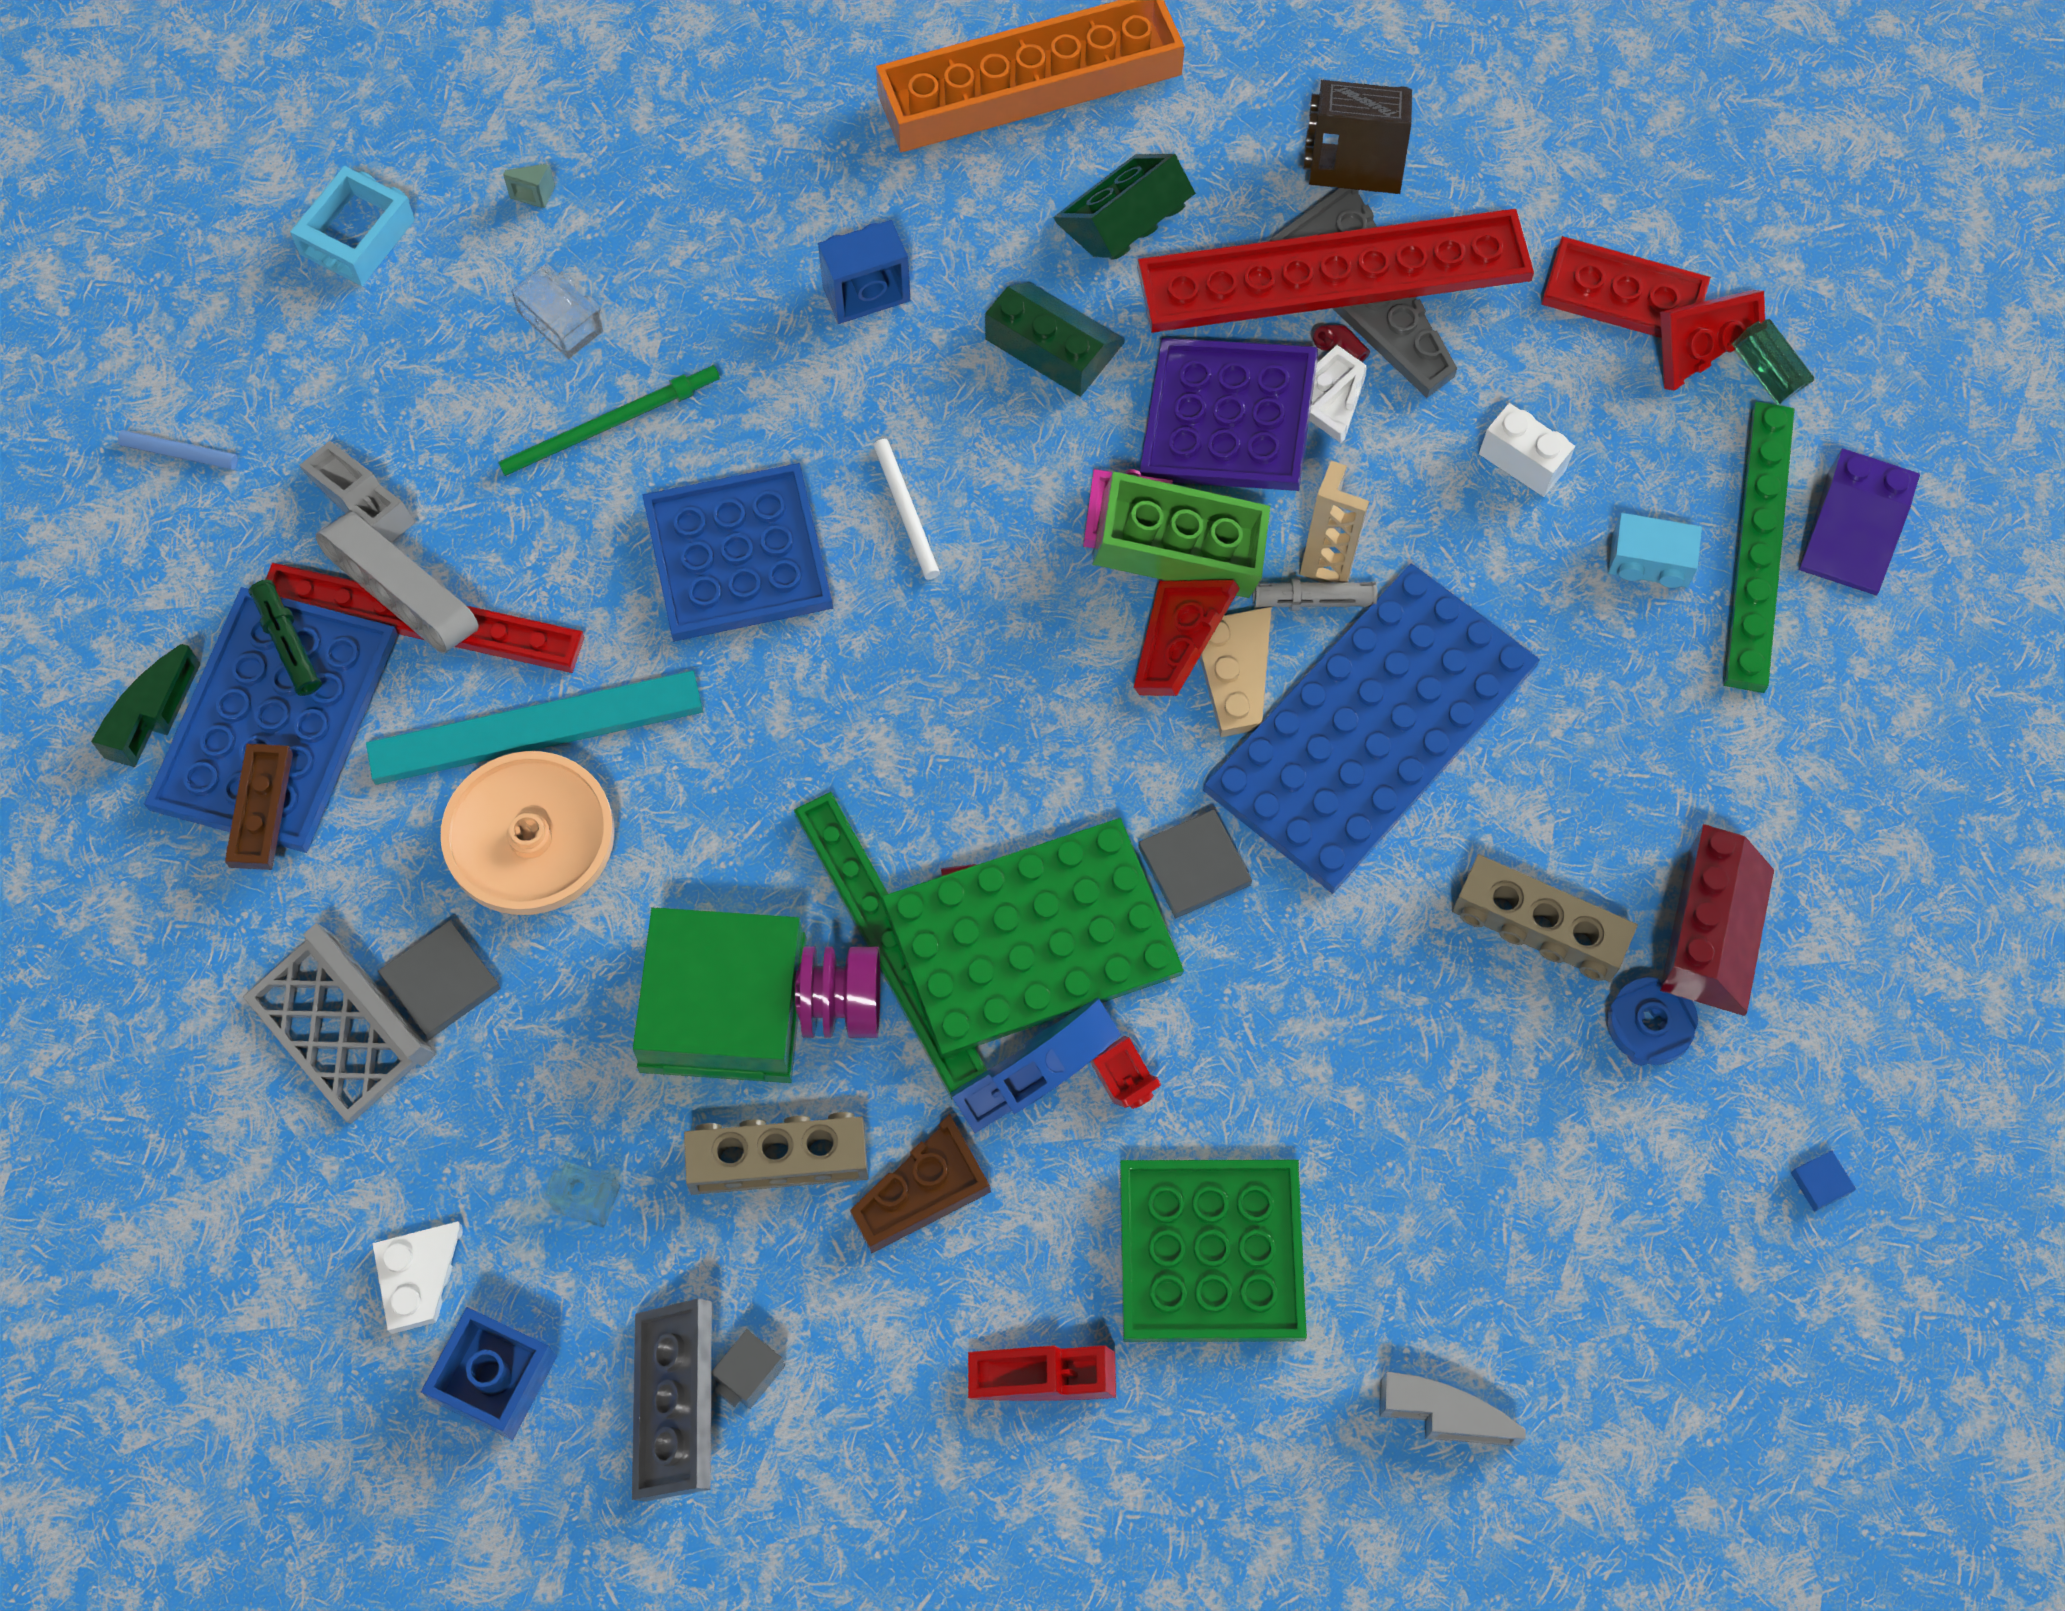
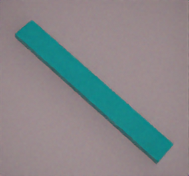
[366,670,703,785]

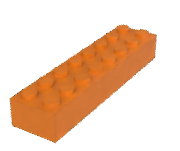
[876,0,1185,153]

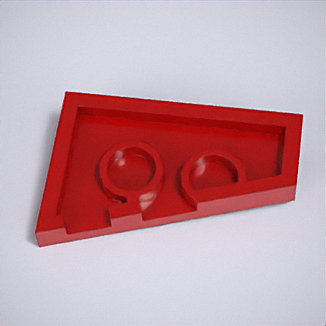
[1660,290,1766,391]

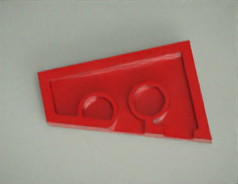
[1133,580,1240,696]

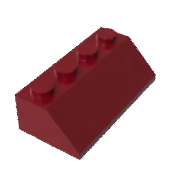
[1660,824,1774,1016]

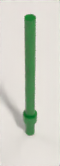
[498,365,720,476]

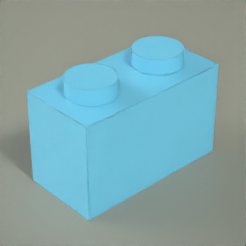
[1608,513,1702,588]

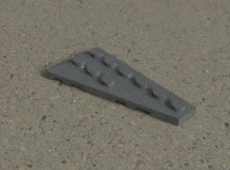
[1270,188,1457,398]

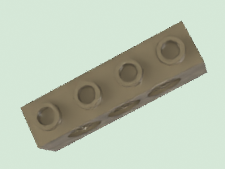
[1452,854,1638,982]
[684,1112,869,1195]

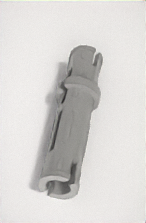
[1253,579,1378,611]

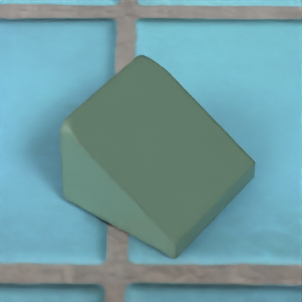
[503,164,555,208]

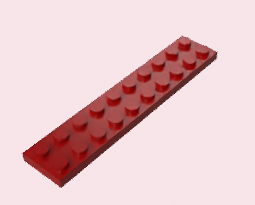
[1137,209,1534,333]

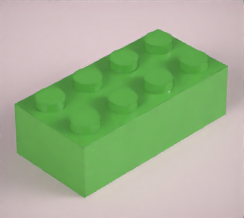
[1092,471,1271,598]

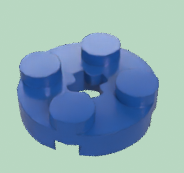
[1607,977,1698,1066]

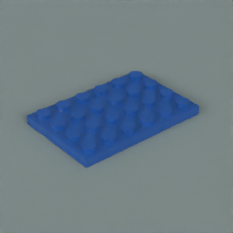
[144,587,398,853]

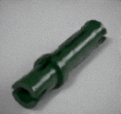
[248,580,322,696]

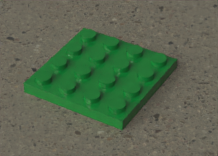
[1120,1160,1307,1342]

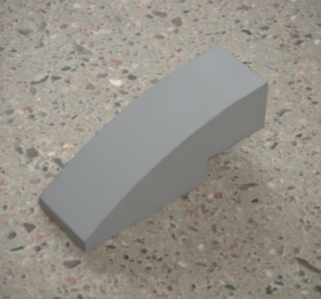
[299,441,415,542]
[1380,1372,1526,1446]

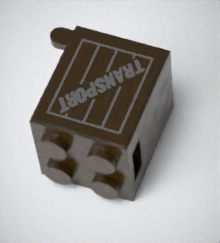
[1303,80,1412,194]

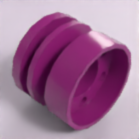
[795,946,880,1038]

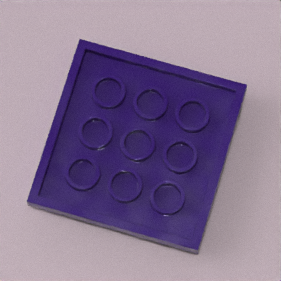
[1140,338,1318,491]

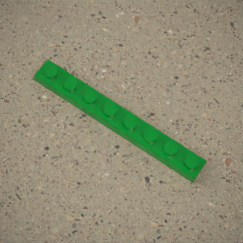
[1723,402,1795,693]

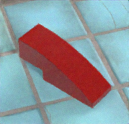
[968,1345,1116,1401]

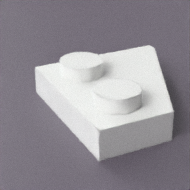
[1309,345,1366,443]
[372,1221,463,1334]

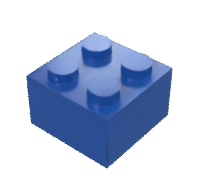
[818,220,911,324]
[421,1307,557,1441]

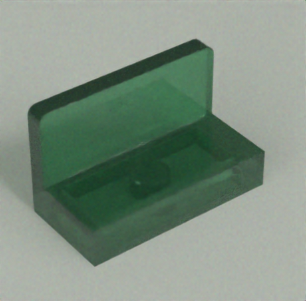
[1732,319,1814,405]

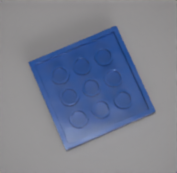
[642,463,833,642]

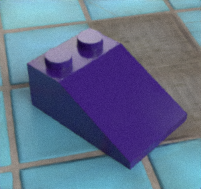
[1799,448,1920,596]

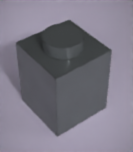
[711,1329,785,1409]

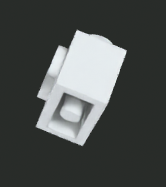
[1479,403,1575,497]

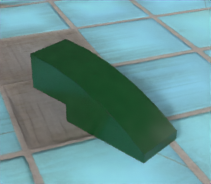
[91,644,200,767]

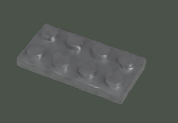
[632,1298,712,1501]

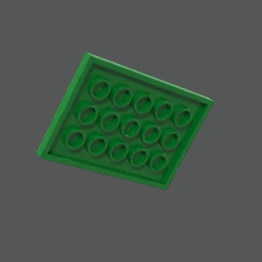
[881,818,1184,1058]

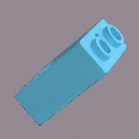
[290,166,415,286]

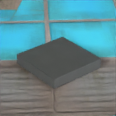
[1138,809,1252,919]
[378,920,501,1040]

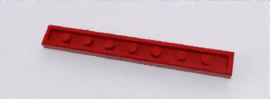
[265,562,585,673]

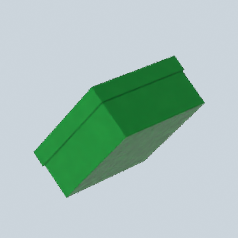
[633,907,807,1083]

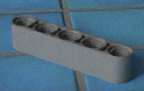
[315,511,479,654]

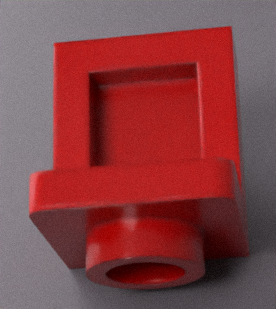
[1090,1036,1162,1109]

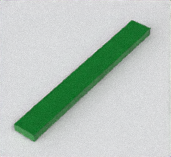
[794,792,987,1100]

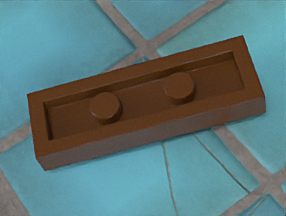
[225,744,293,870]

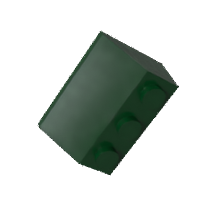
[1053,154,1196,260]
[985,282,1125,397]

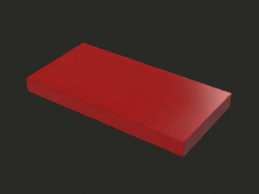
[1541,236,1711,338]

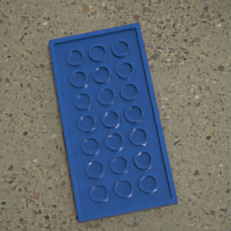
[1203,563,1540,894]

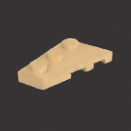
[1199,607,1272,737]

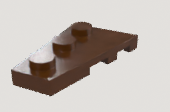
[850,1114,991,1254]

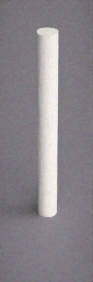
[873,439,940,580]

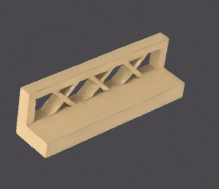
[1299,460,1370,582]

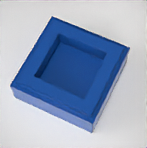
[1791,1150,1856,1212]

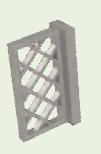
[243,923,436,1124]

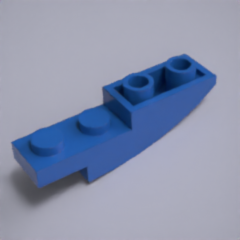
[951,997,1121,1133]

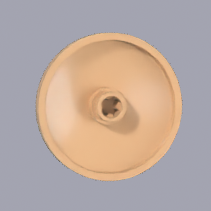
[440,751,614,915]

